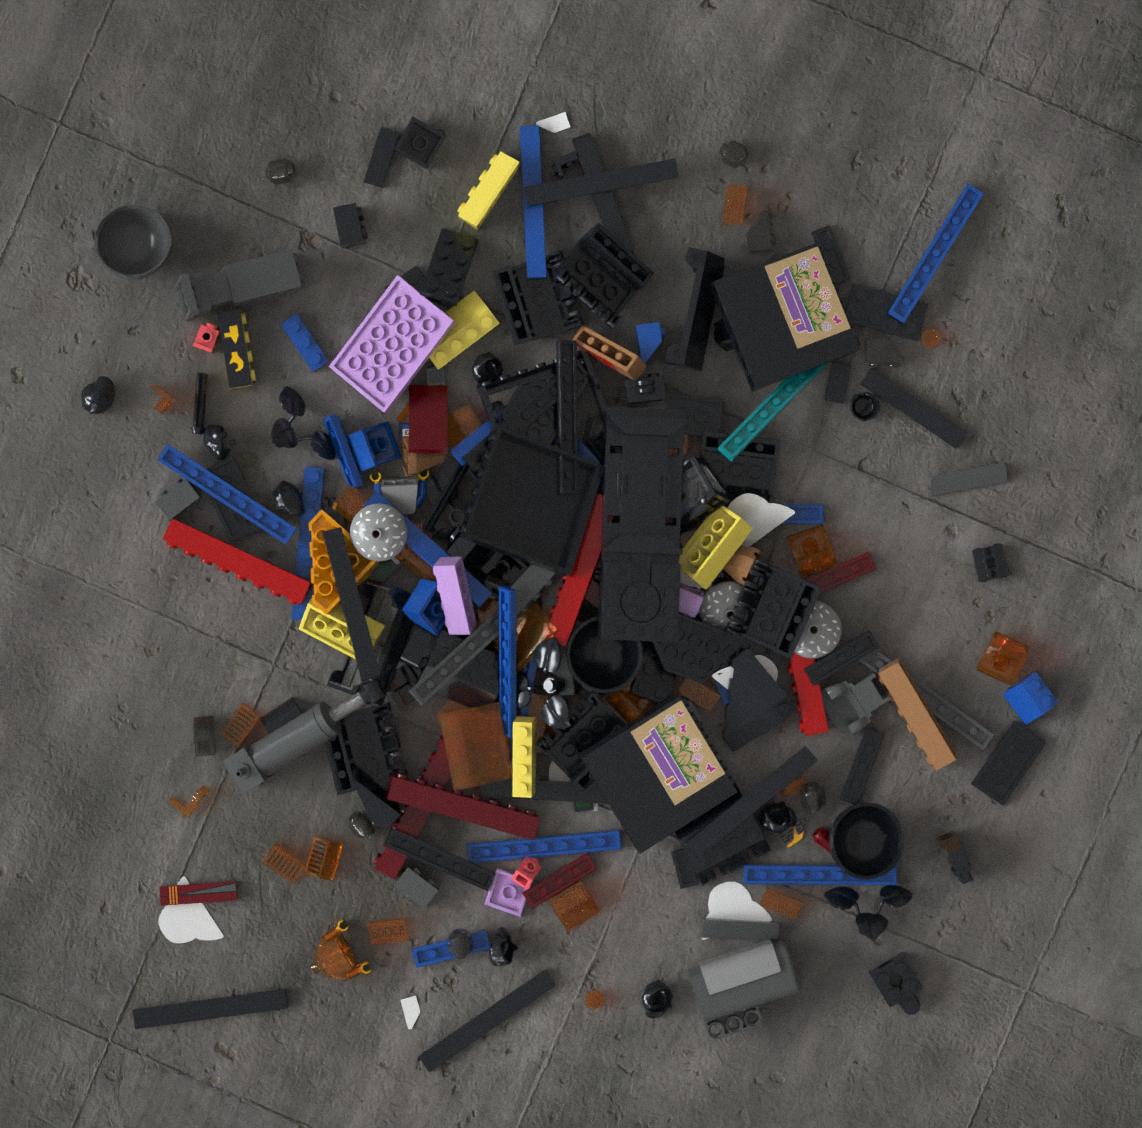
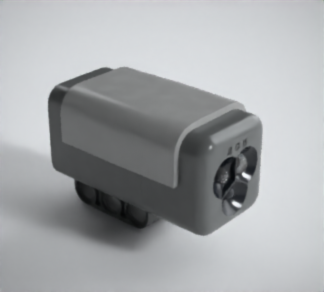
[687,939,801,1039]

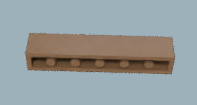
[878,657,957,771]

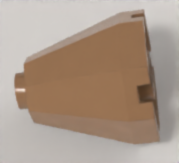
[401,436,448,477]
[723,546,763,587]

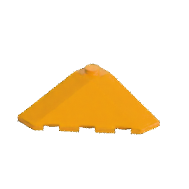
[309,509,379,615]

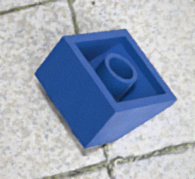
[636,322,665,364]
[347,421,402,472]
[402,579,445,636]
[1003,671,1058,725]

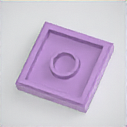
[485,868,533,917]

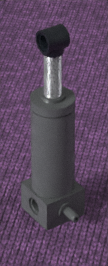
[223,678,387,794]

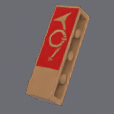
[572,325,647,382]

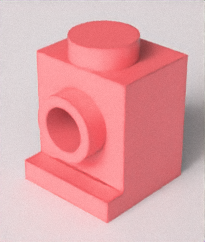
[193,323,220,354]
[511,856,542,890]

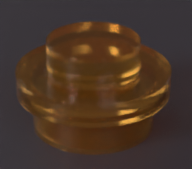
[921,329,940,348]
[585,990,604,1010]

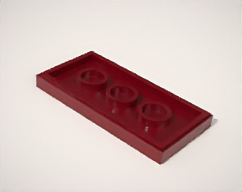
[409,385,448,453]

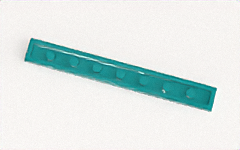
[718,363,828,462]

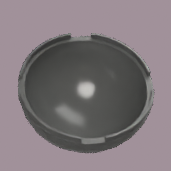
[94,205,172,280]

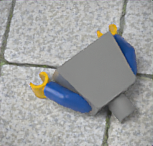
[370,470,429,519]

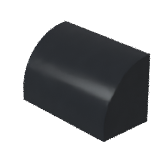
[260,697,303,733]

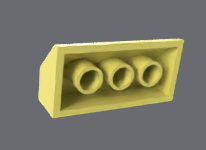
[457,152,520,230]
[429,290,500,370]
[679,506,753,590]
[298,598,385,659]

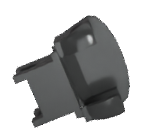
[821,672,891,736]

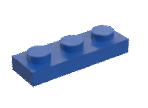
[281,314,329,372]

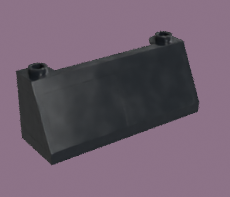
[664,247,725,371]

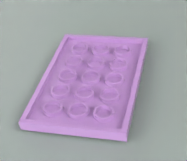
[329,275,456,414]

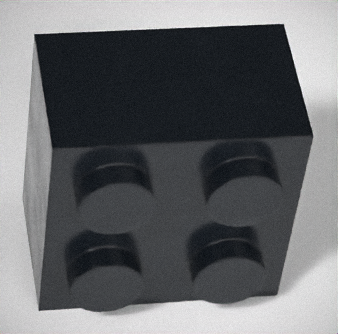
[393,116,446,169]
[333,203,368,249]

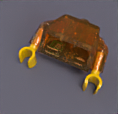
[310,920,371,981]

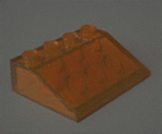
[439,702,513,790]

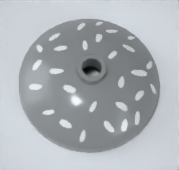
[350,503,408,561]
[699,581,749,631]
[795,601,842,658]

